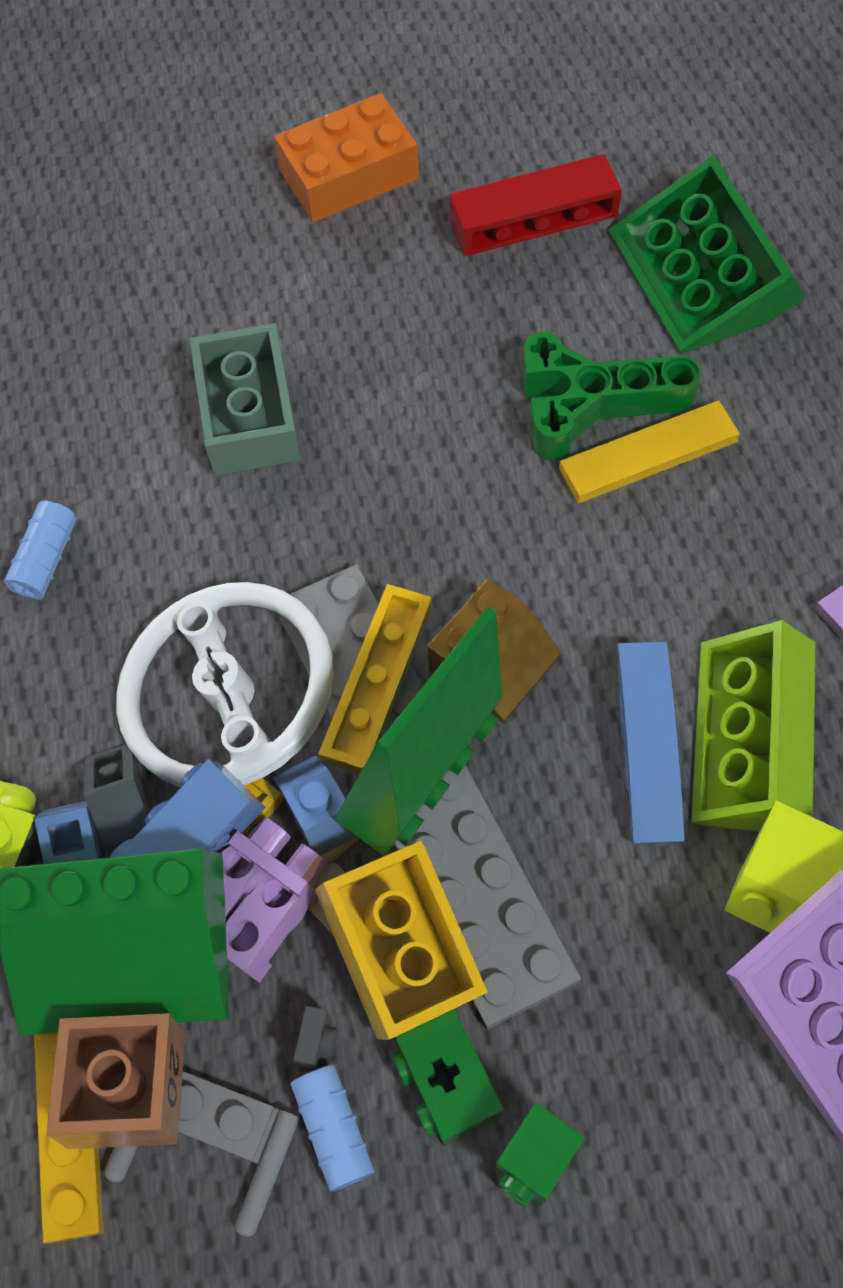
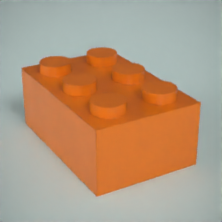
[274,93,419,223]

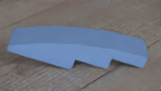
[617,642,684,843]

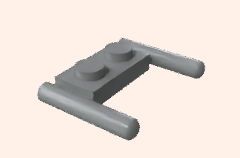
[104,1071,300,1237]

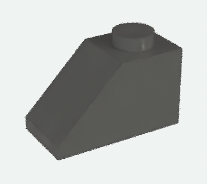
[84,744,151,849]

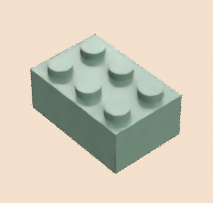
[189,323,301,476]

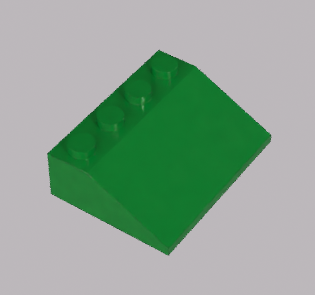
[608,155,806,354]
[334,606,503,856]
[0,848,230,1036]

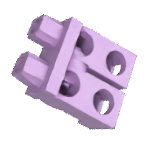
[221,817,327,983]

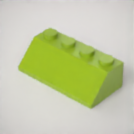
[691,620,816,832]

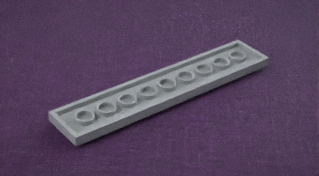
[277,564,581,1030]

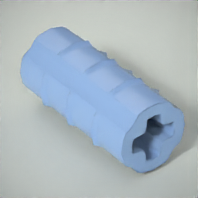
[4,501,77,600]
[290,1065,375,1193]

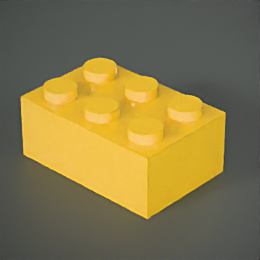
[314,840,488,1040]

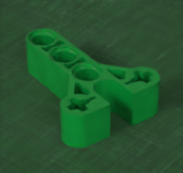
[523,332,701,461]

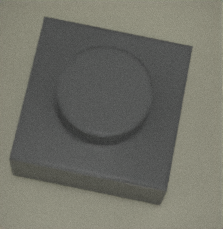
[293,1006,338,1071]

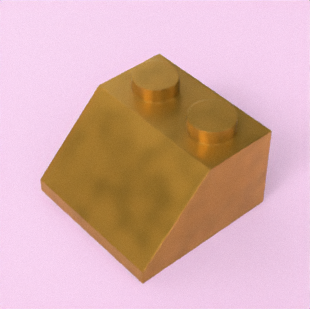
[428,578,562,723]

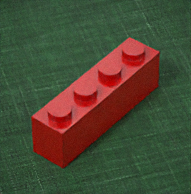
[450,154,622,257]

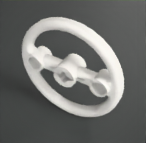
[116,582,334,787]

